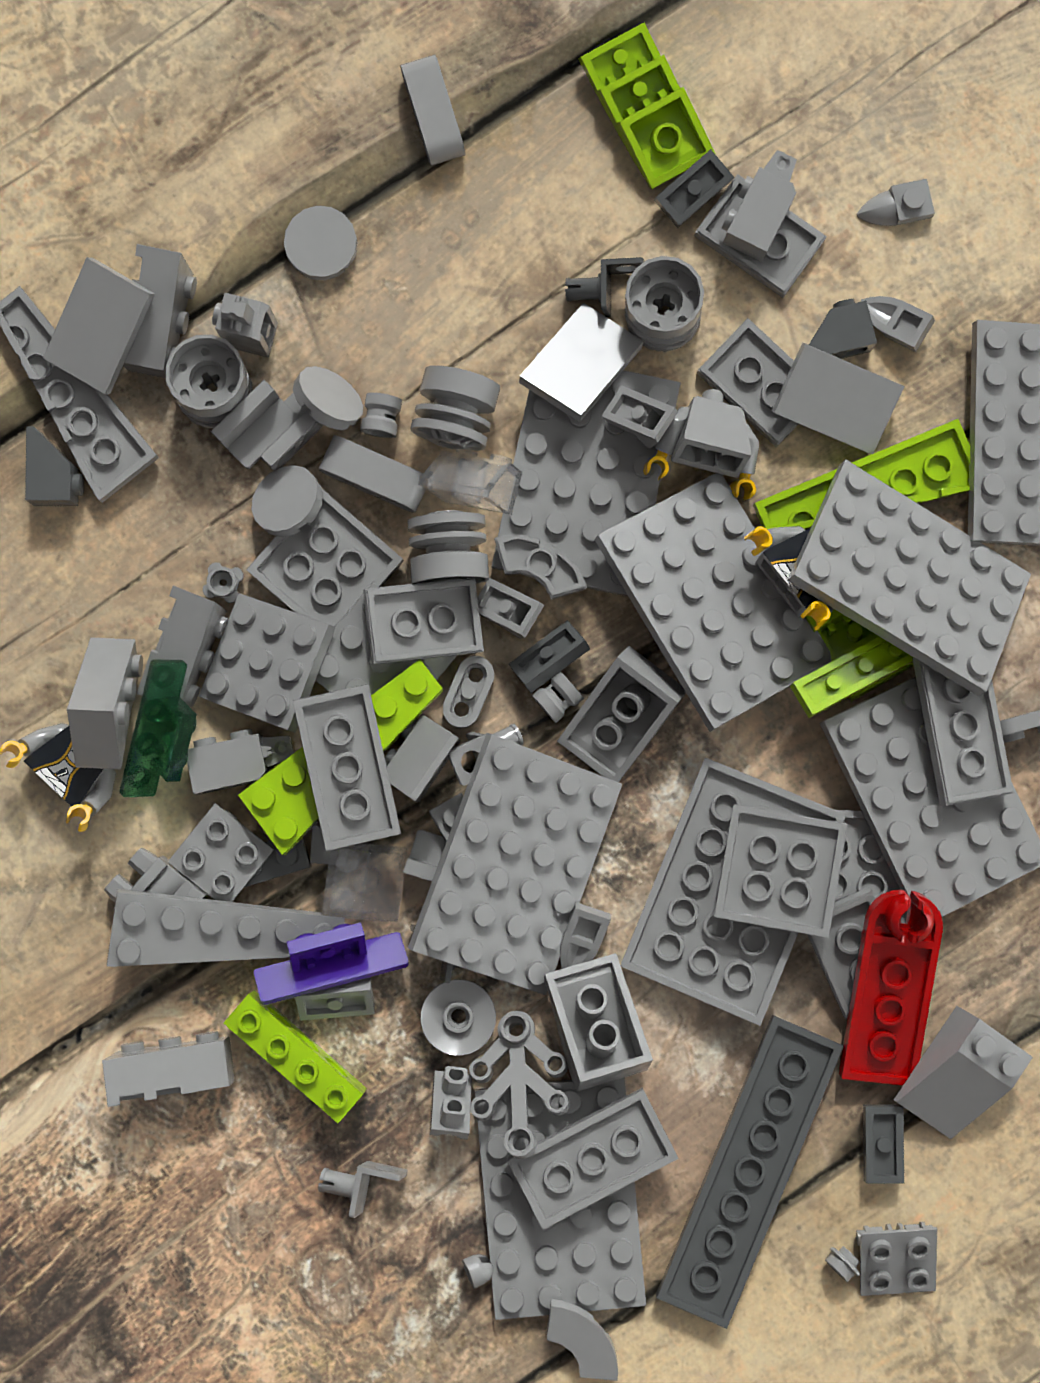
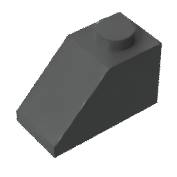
[809,299,877,359]
[25,426,84,506]

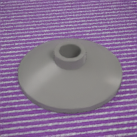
[421,979,496,1056]

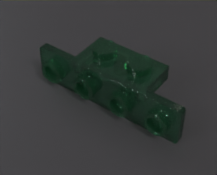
[119,659,197,798]

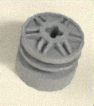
[625,256,704,352]
[166,335,253,428]
[410,366,500,451]
[408,510,489,584]

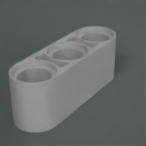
[400,55,466,166]
[318,435,430,513]

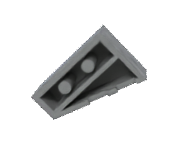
[123,244,197,378]
[137,585,228,713]
[67,638,143,769]
[102,1031,235,1107]

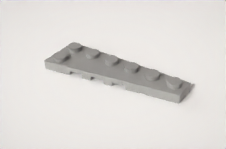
[0,286,159,503]
[107,889,345,967]

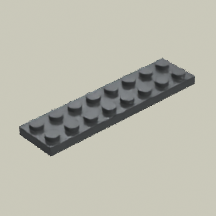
[656,1015,843,1329]

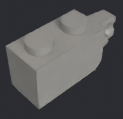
[721,150,797,262]
[212,293,278,358]
[184,729,294,795]

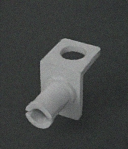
[448,724,524,786]
[318,1161,408,1218]

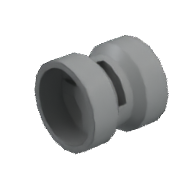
[360,393,402,438]
[532,672,584,723]

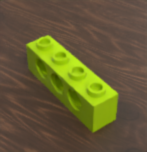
[223,990,367,1123]

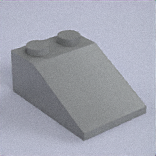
[557,646,686,782]
[544,953,653,1092]
[894,1006,1033,1139]

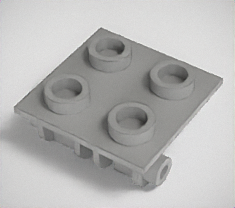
[168,803,274,902]
[856,1222,937,1296]

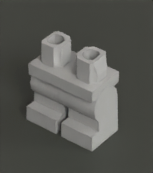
[104,848,208,909]

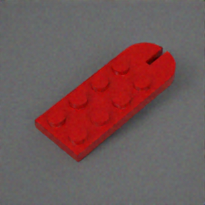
[839,890,943,1085]

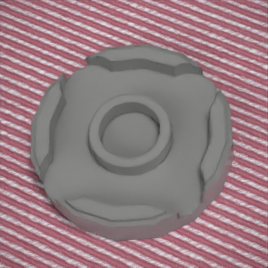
[284,206,358,281]
[293,366,363,430]
[251,465,323,537]

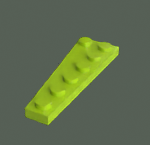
[753,419,971,530]
[238,659,443,855]

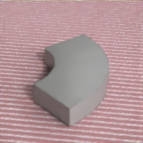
[494,535,587,600]
[546,1299,618,1381]

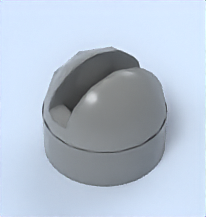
[462,1254,493,1289]

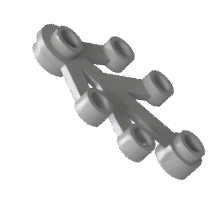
[469,1011,570,1159]

